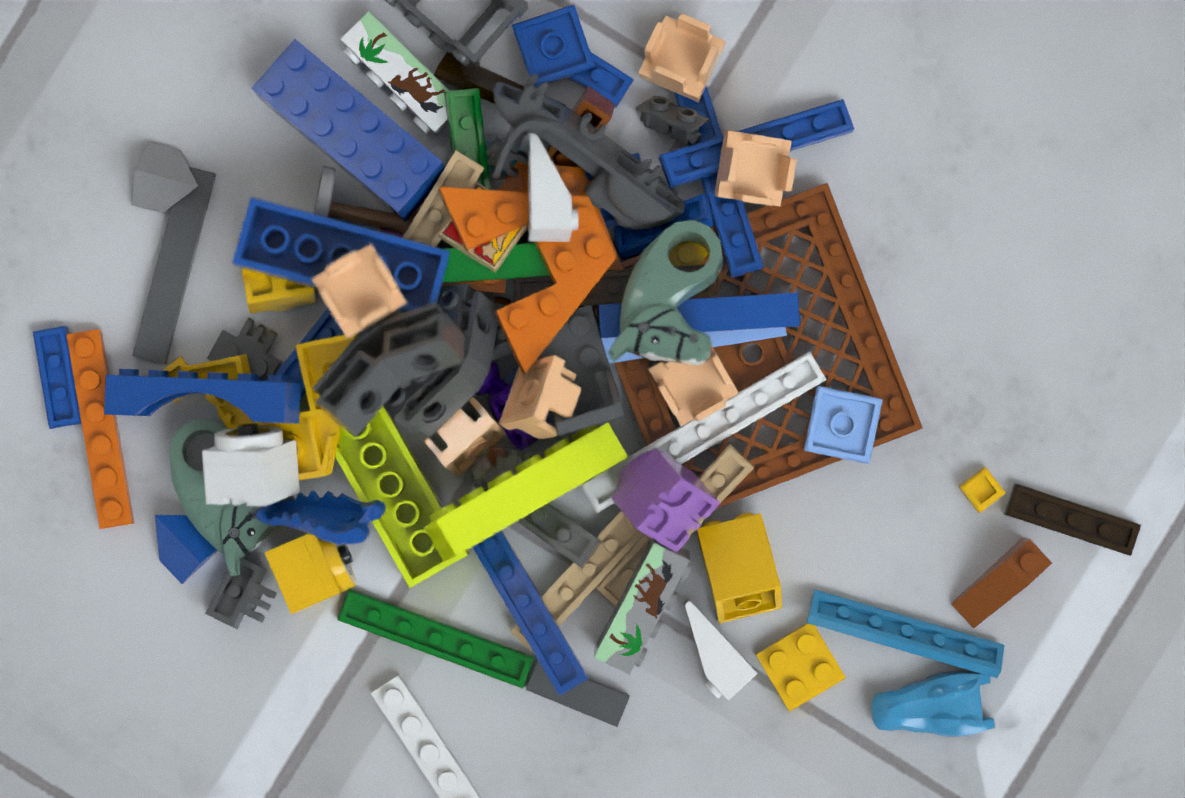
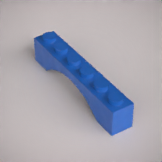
[104,369,301,424]

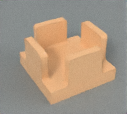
[638,13,726,102]
[714,130,797,206]
[312,244,407,339]
[648,346,739,426]
[499,355,581,439]
[424,397,506,477]

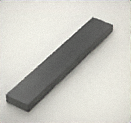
[132,166,216,364]

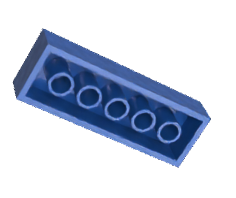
[251,39,445,221]
[232,197,450,313]

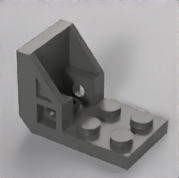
[538,306,625,436]

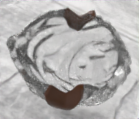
[471,443,533,492]

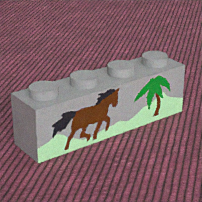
[594,538,693,675]

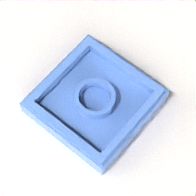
[803,386,883,464]

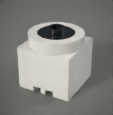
[202,424,300,506]

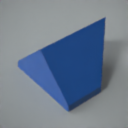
[155,515,218,584]

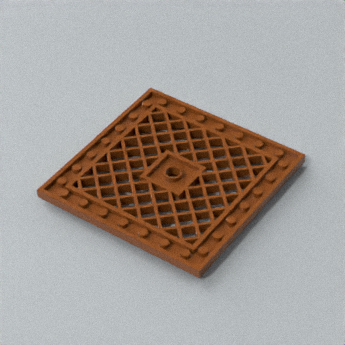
[592,183,923,508]

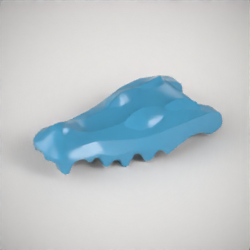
[871,671,995,737]

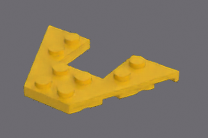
[185,332,360,480]

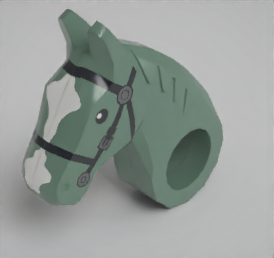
[608,220,722,365]
[170,418,295,576]

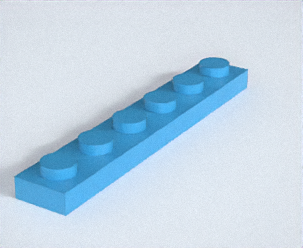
[806,590,1005,678]

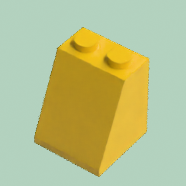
[697,513,782,624]

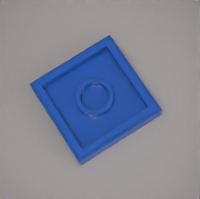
[512,4,595,87]

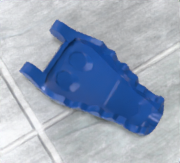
[256,490,386,544]

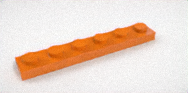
[67,329,135,529]

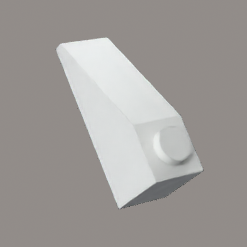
[528,134,578,242]
[684,599,758,701]

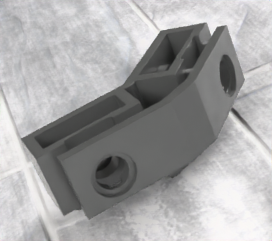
[383,284,501,437]
[312,302,465,437]

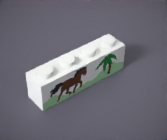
[341,11,449,136]

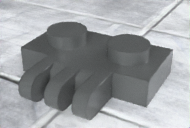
[207,318,282,381]
[205,558,277,629]

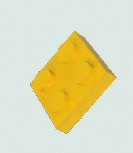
[755,623,846,712]

